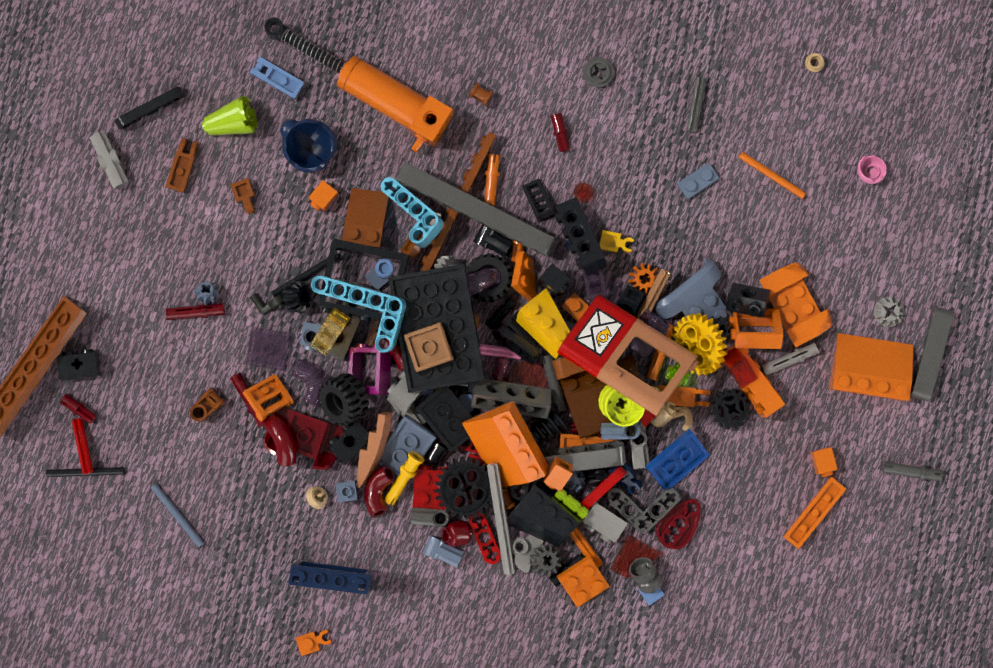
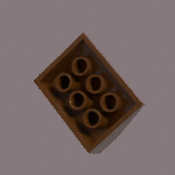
[560,355,642,439]

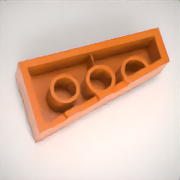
[723,344,786,418]

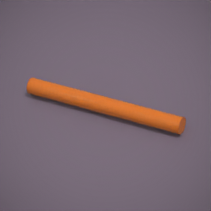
[738,151,806,199]

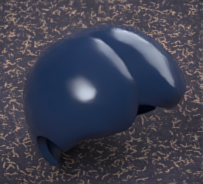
[280,119,338,173]

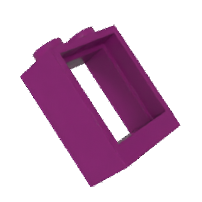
[348,344,392,395]

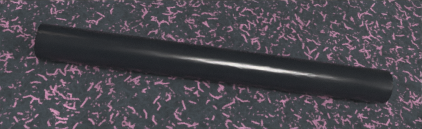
[271,253,340,298]
[46,467,124,477]

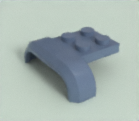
[653,259,732,321]

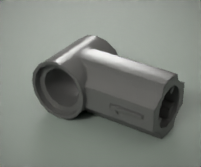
[411,507,450,527]

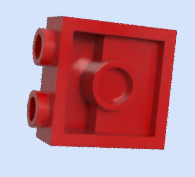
[413,465,454,510]

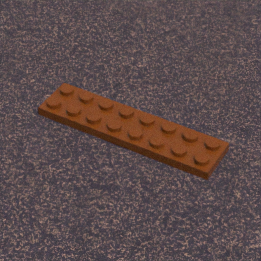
[0,296,87,437]

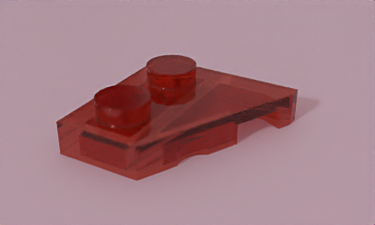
[610,535,661,578]

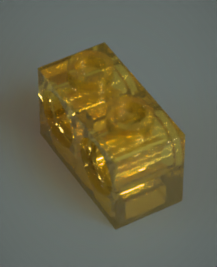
[309,308,350,356]

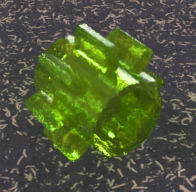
[665,364,690,388]

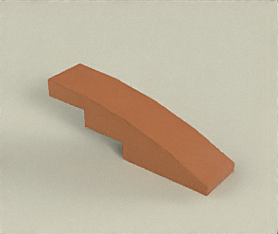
[356,411,393,488]

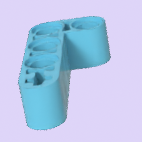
[381,177,444,248]

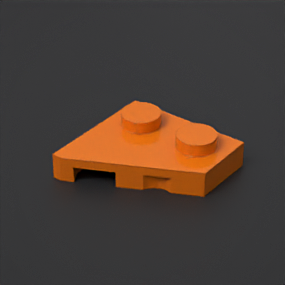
[511,251,537,302]

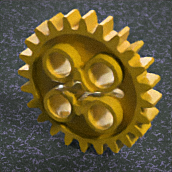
[672,313,727,376]

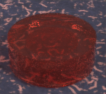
[574,183,593,203]

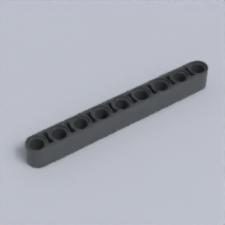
[395,162,557,257]

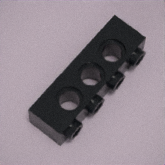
[554,197,607,275]

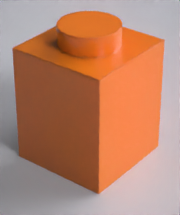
[308,180,339,212]
[810,447,838,477]
[544,456,573,492]

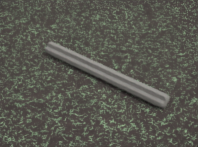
[487,463,515,575]

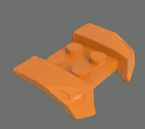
[759,262,832,348]

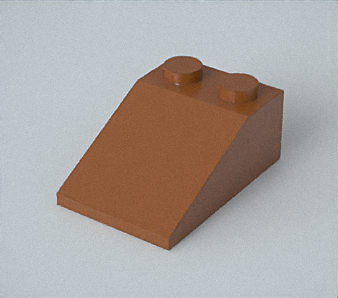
[342,188,389,248]

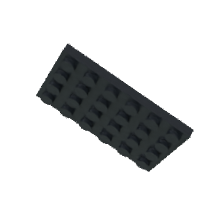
[388,264,486,393]

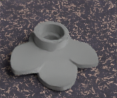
[511,535,545,573]

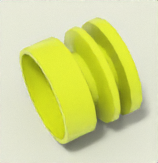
[598,385,645,427]

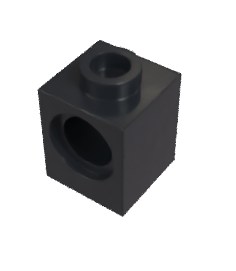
[618,285,645,316]

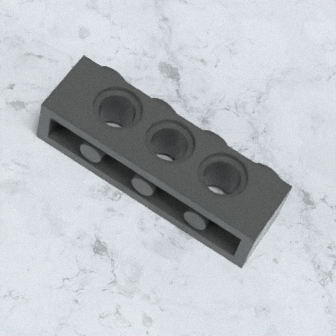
[321,281,374,361]
[471,379,551,419]

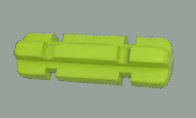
[555,489,589,519]

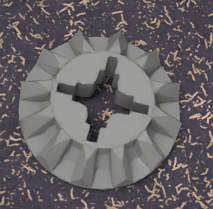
[874,297,905,327]

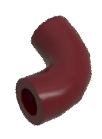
[264,415,296,466]
[364,465,396,518]

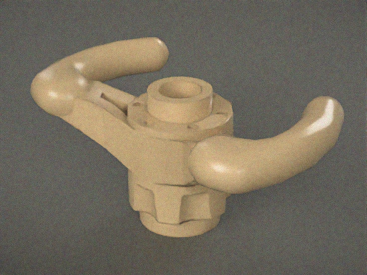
[651,386,693,431]

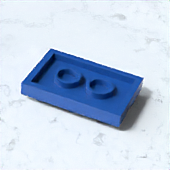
[645,429,710,490]

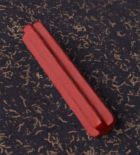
[72,418,93,475]

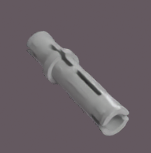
[761,343,819,376]

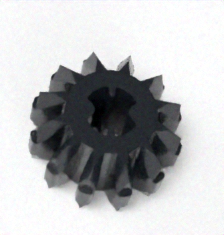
[281,280,312,313]

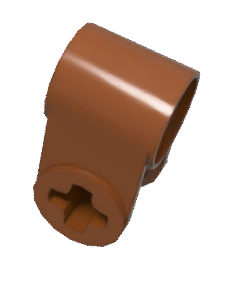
[552,358,585,380]
[190,387,226,422]

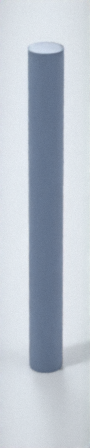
[151,483,205,548]

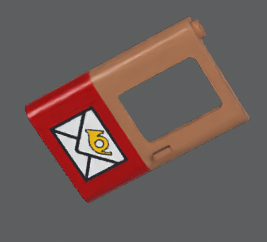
[557,294,699,416]

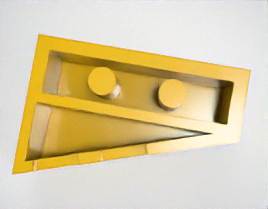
[516,288,570,360]

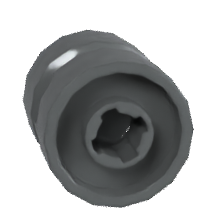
[629,557,662,593]

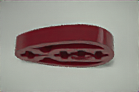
[656,499,701,549]

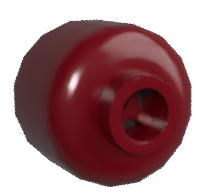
[442,521,472,547]

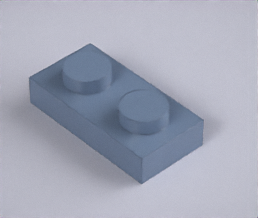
[677,163,719,200]

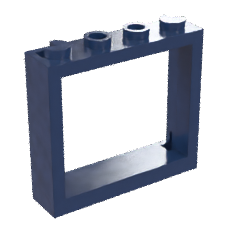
[288,561,374,595]

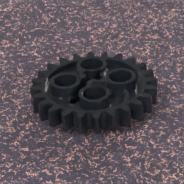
[433,456,493,520]

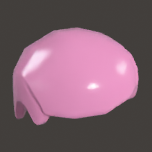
[857,155,887,184]

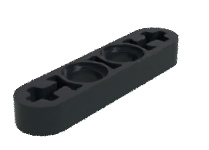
[114,87,185,130]

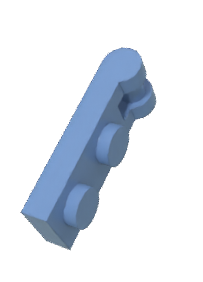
[250,57,305,99]

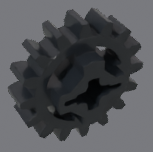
[709,388,752,430]

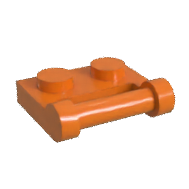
[243,374,293,421]

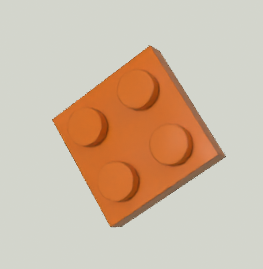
[557,555,610,608]

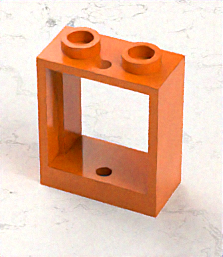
[729,309,783,349]

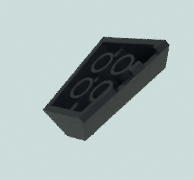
[507,480,583,547]

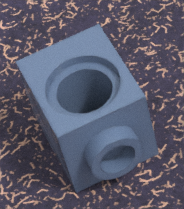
[300,322,324,351]
[335,480,359,503]

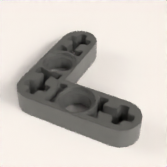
[607,487,680,533]

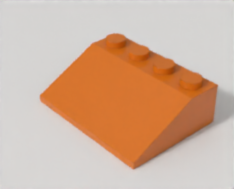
[829,333,913,401]
[462,401,549,487]

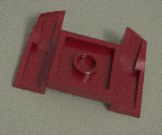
[263,406,344,470]

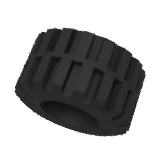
[466,253,512,303]
[319,373,369,426]

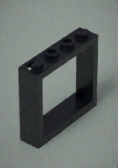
[318,238,409,326]

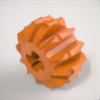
[628,263,658,296]

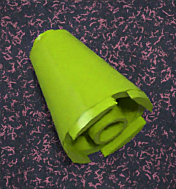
[202,95,258,135]

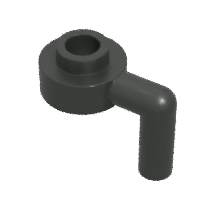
[250,293,285,315]

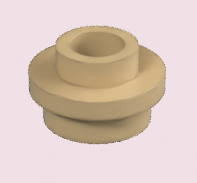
[805,53,824,72]

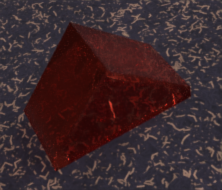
[723,347,757,389]

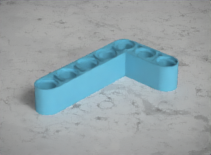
[311,276,406,352]

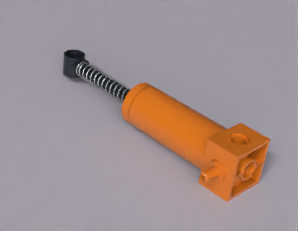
[264,17,454,153]

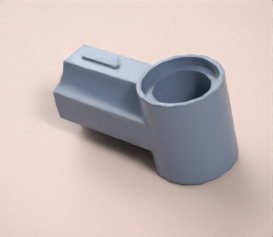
[600,423,640,440]
[422,535,464,567]

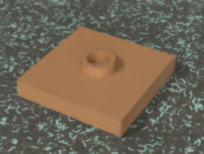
[404,322,454,372]

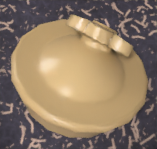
[306,486,328,509]

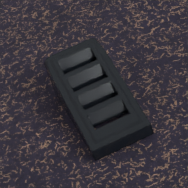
[522,178,555,223]

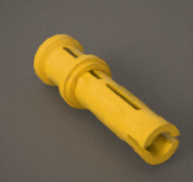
[384,451,425,506]

